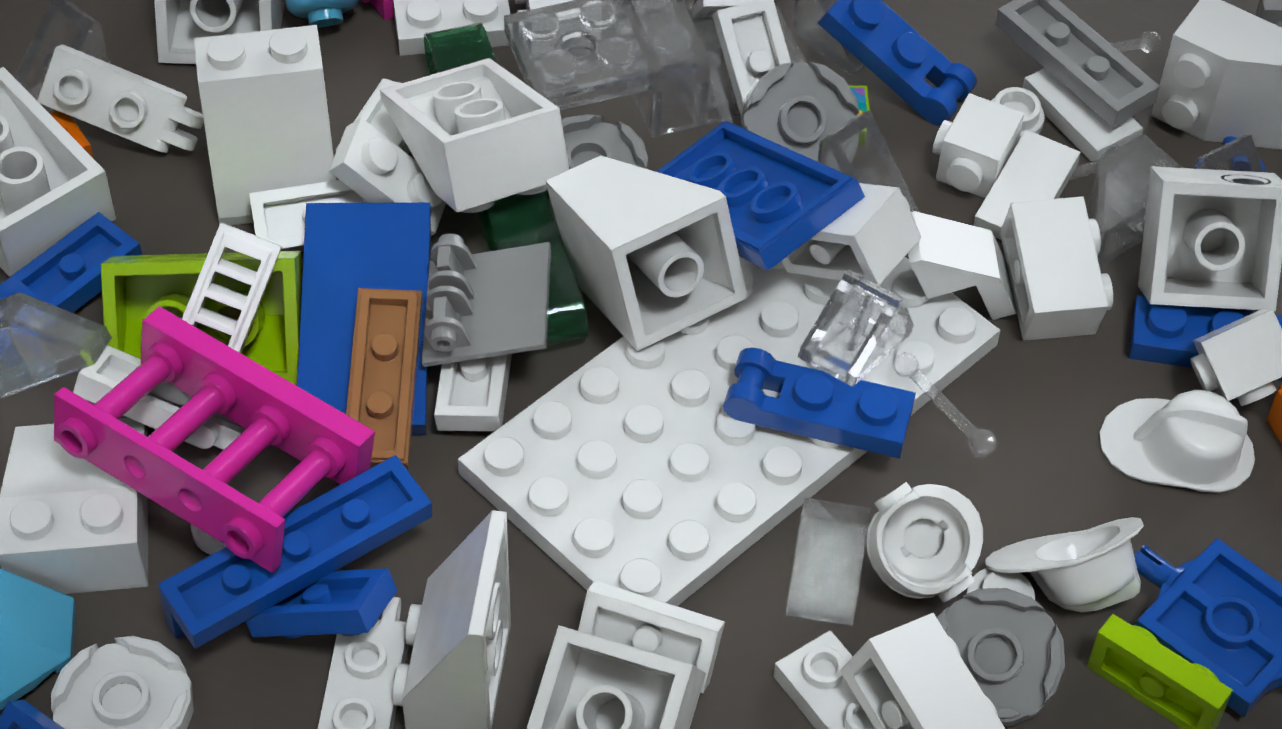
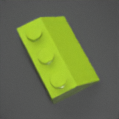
[101,251,302,385]

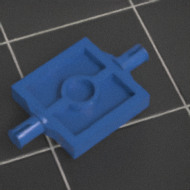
[1134,538,1282,717]

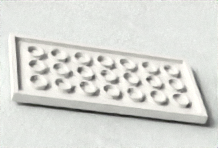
[458,256,1001,606]

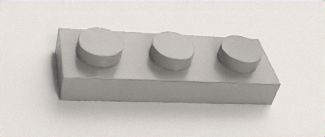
[995,0,1160,128]

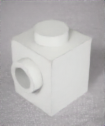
[932,93,1024,198]
[1190,309,1282,406]

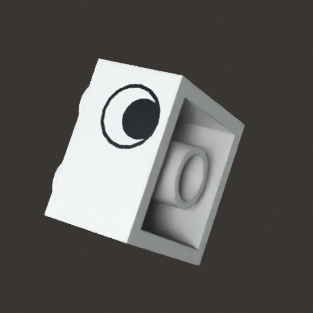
[1138,166,1282,311]

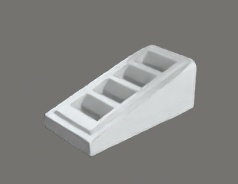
[182,222,282,353]

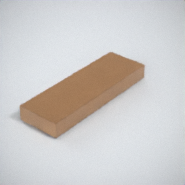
[346,288,423,472]

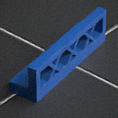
[158,455,432,649]

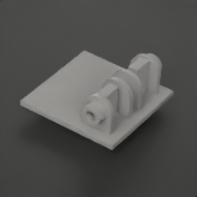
[422,234,551,367]

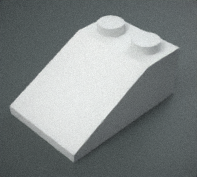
[1151,0,1282,150]
[380,58,570,213]
[0,67,116,277]
[0,417,148,594]
[393,510,511,729]
[527,625,706,729]

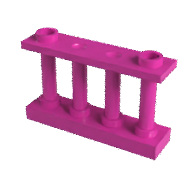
[54,306,375,573]

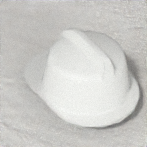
[1099,390,1255,493]
[985,517,1144,613]

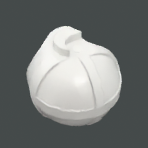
[866,482,983,603]

